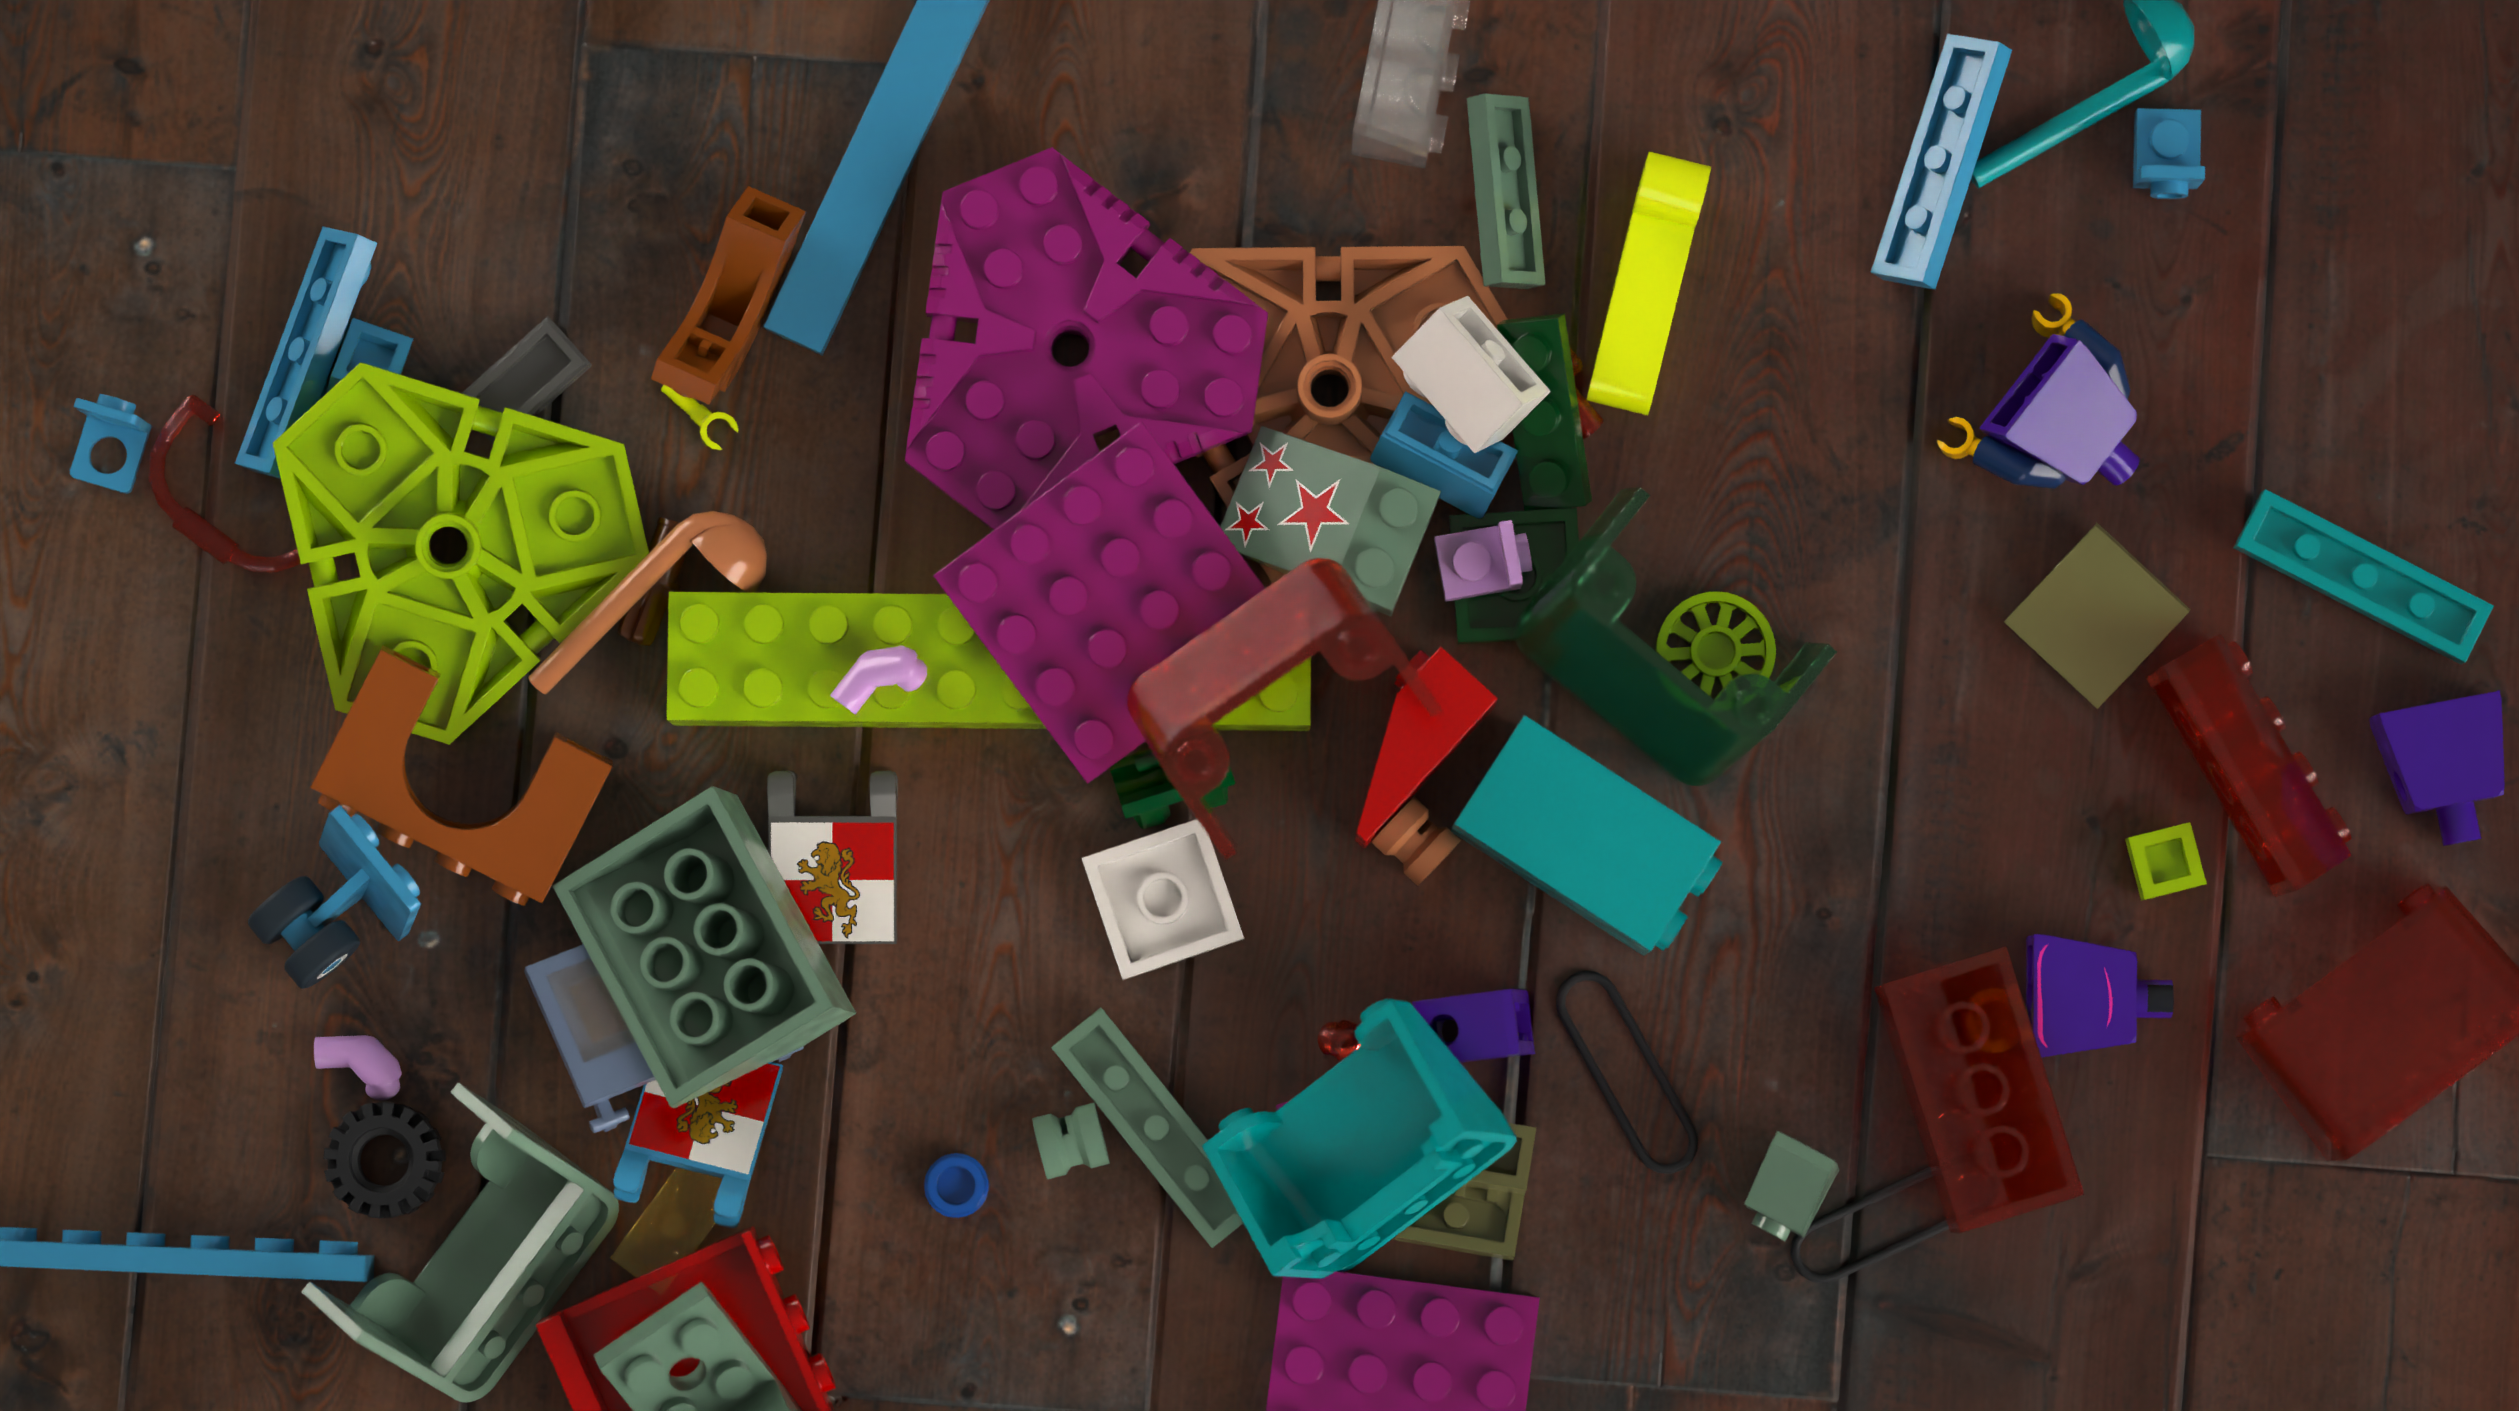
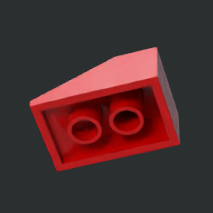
[1355,646,1498,849]

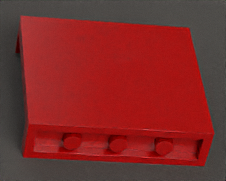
[536,1226,836,1411]

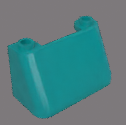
[1202,998,1517,1279]

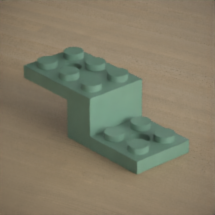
[594,1282,802,1411]

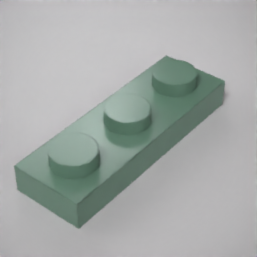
[1467,93,1546,289]

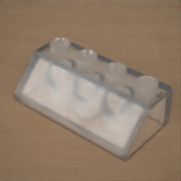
[1351,0,1471,169]

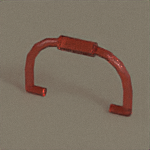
[149,395,301,573]

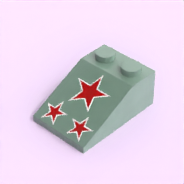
[1220,426,1441,617]

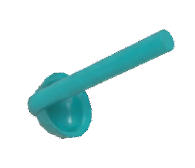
[1971,0,2195,188]

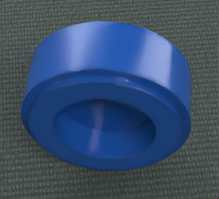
[924,1153,989,1218]

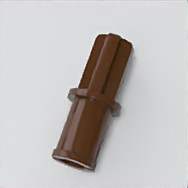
[617,517,689,646]

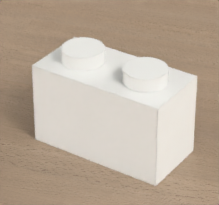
[1392,296,1551,453]

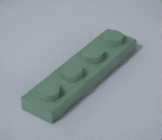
[1051,1008,1243,1248]

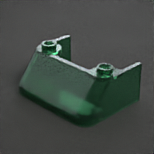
[1515,487,1837,786]

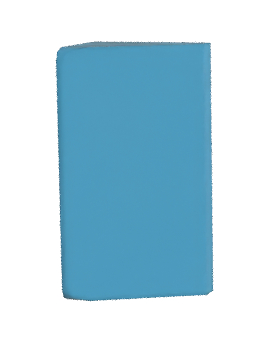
[1370,391,1518,519]

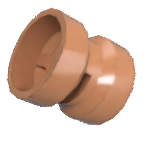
[1371,797,1461,887]

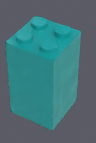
[1451,715,1723,956]

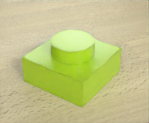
[2125,822,2207,901]

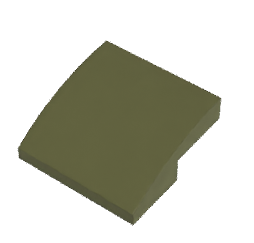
[2004,523,2191,709]
[1391,1123,1536,1261]

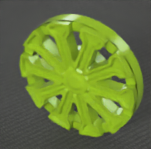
[1655,591,1776,712]

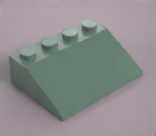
[552,786,857,1108]

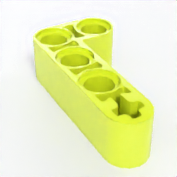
[1586,151,1711,416]

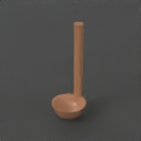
[528,511,767,695]

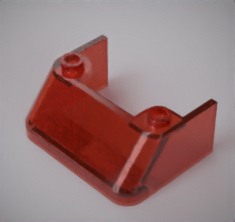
[1127,557,1442,860]

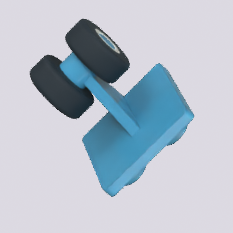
[248,805,421,989]

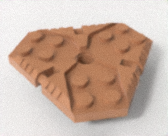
[1190,246,1508,586]

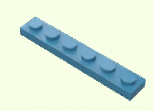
[0,1227,375,1282]

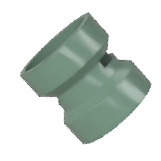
[1032,1102,1110,1179]

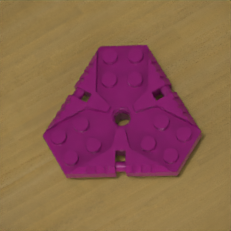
[905,147,1268,531]

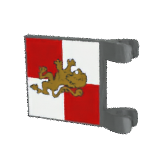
[767,771,898,944]

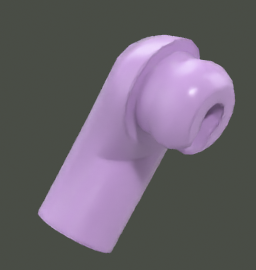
[830,646,927,715]
[314,1035,402,1101]

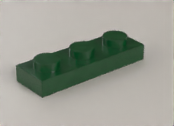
[1497,314,1592,511]

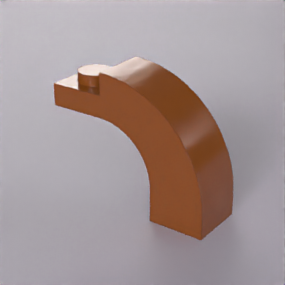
[651,186,806,405]

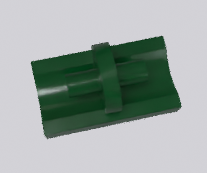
[1110,728,1236,829]

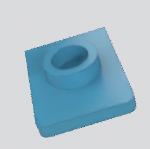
[70,394,152,494]

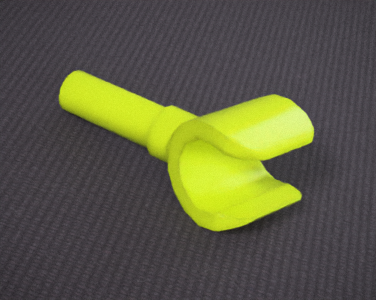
[661,385,738,450]

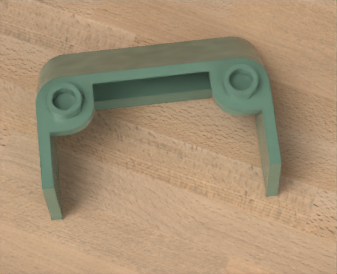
[302,1082,619,1402]

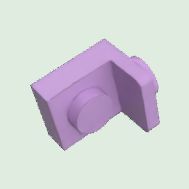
[1434,520,1532,602]

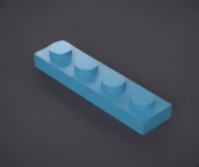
[1871,34,2012,290]
[235,226,377,479]

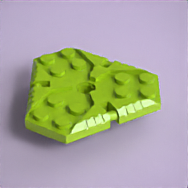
[272,362,649,745]

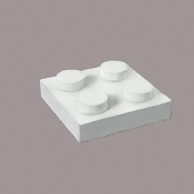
[1082,817,1244,980]

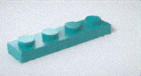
[2233,489,2494,664]

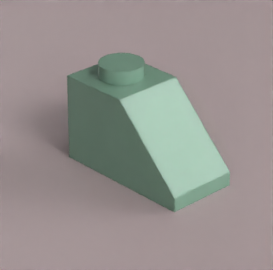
[1744,1131,1839,1241]

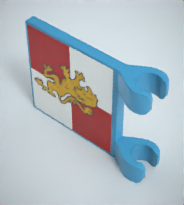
[614,1062,783,1228]

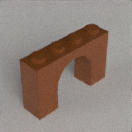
[310,645,613,906]

